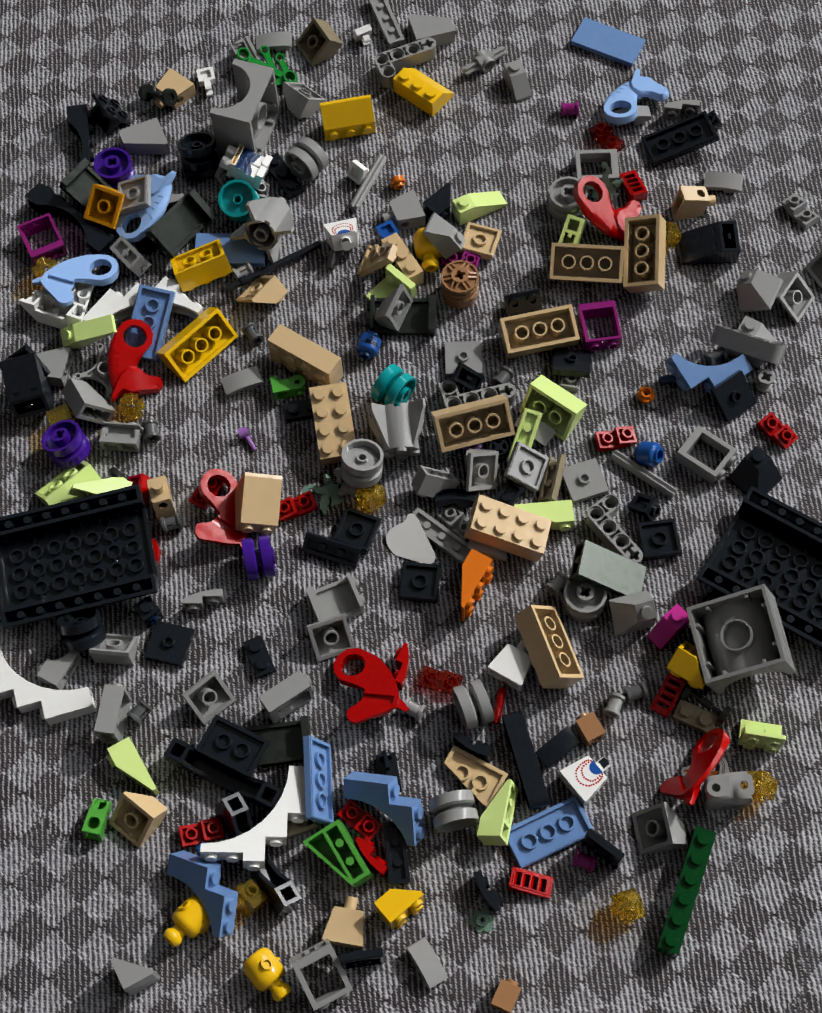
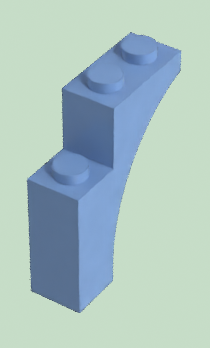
[664,353,753,396]
[343,771,425,846]
[167,850,238,938]

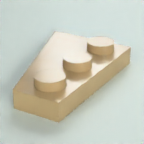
[357,244,398,277]
[444,745,508,808]

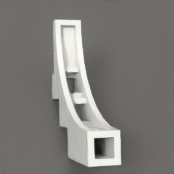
[83,276,203,324]
[0,647,97,725]
[200,766,308,871]

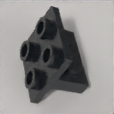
[90,93,131,135]
[502,288,542,317]

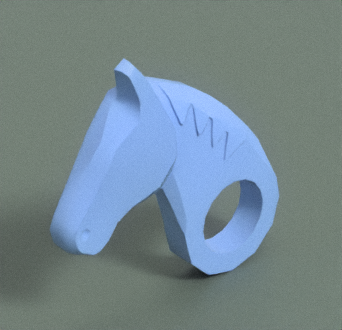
[116,171,176,243]

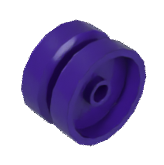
[93,147,136,190]
[41,420,91,468]
[241,535,276,581]

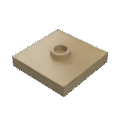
[459,222,502,261]

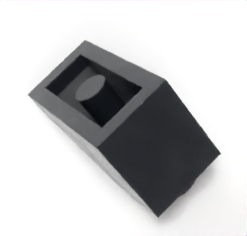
[423,183,451,220]

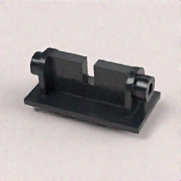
[375,750,402,792]

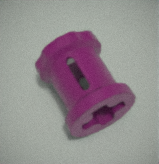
[561,101,579,117]
[571,849,597,873]

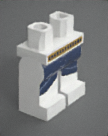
[219,144,273,190]

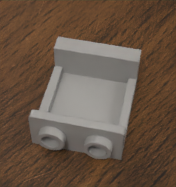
[305,572,367,622]

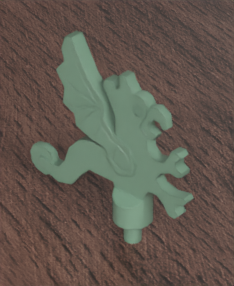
[586,162,624,201]
[302,473,346,516]

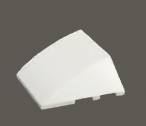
[18,282,94,329]

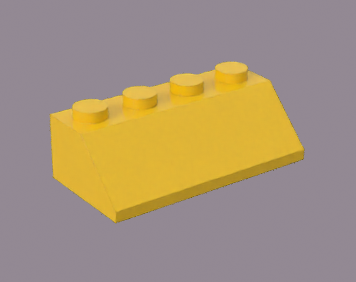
[156,307,238,383]

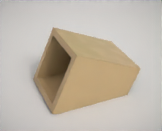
[235,472,282,535]

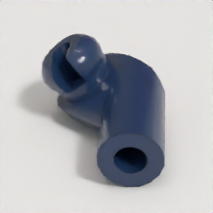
[658,373,680,388]

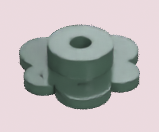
[470,908,495,933]

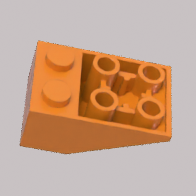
[461,549,494,622]

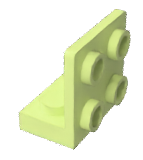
[366,264,416,300]
[737,719,786,753]

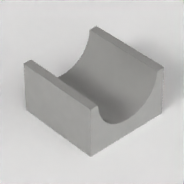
[210,59,281,157]
[686,584,796,695]

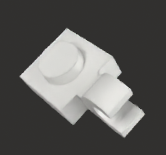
[196,66,216,97]

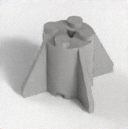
[229,197,295,263]
[368,398,426,461]

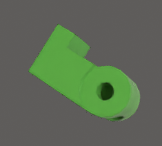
[270,375,306,401]
[81,798,112,842]

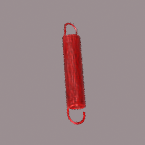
[490,681,507,731]

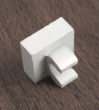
[353,24,372,46]
[347,160,369,185]

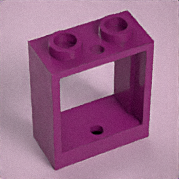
[17,213,68,268]
[577,300,622,352]

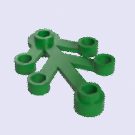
[236,45,297,86]

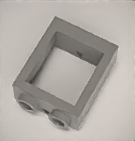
[571,149,620,182]
[675,425,737,485]
[258,670,314,724]
[94,683,132,744]
[289,938,353,1011]

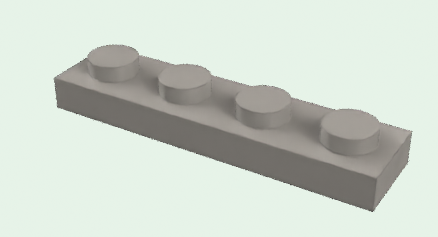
[368,0,405,48]
[412,507,469,564]

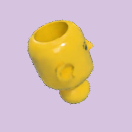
[413,227,442,272]
[163,895,210,947]
[242,947,291,1002]

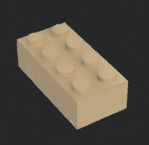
[623,214,666,293]
[549,243,625,284]
[498,304,580,359]
[267,324,344,386]
[309,382,355,465]
[431,394,515,453]
[464,494,552,562]
[514,605,584,689]

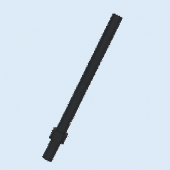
[226,241,321,292]

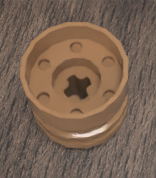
[441,260,479,309]

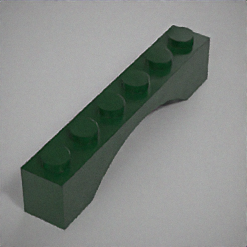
[655,826,717,959]

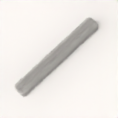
[350,154,387,211]
[610,450,677,498]

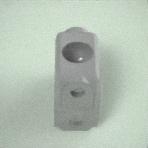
[701,771,755,810]

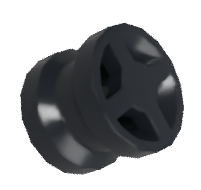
[489,438,508,462]

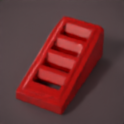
[619,170,648,201]
[650,671,687,719]
[508,867,554,899]

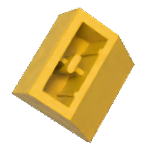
[666,641,706,689]
[374,889,424,930]

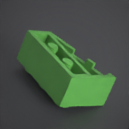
[303,819,374,888]

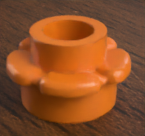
[390,175,406,190]
[637,386,655,404]

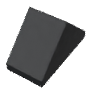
[451,362,485,391]

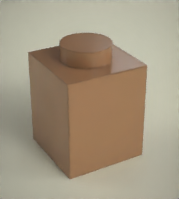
[574,712,606,747]
[490,978,521,1013]

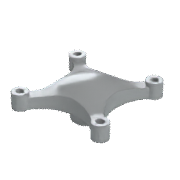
[74,343,112,401]

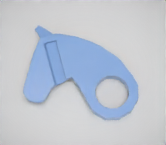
[604,69,669,125]
[32,254,120,307]

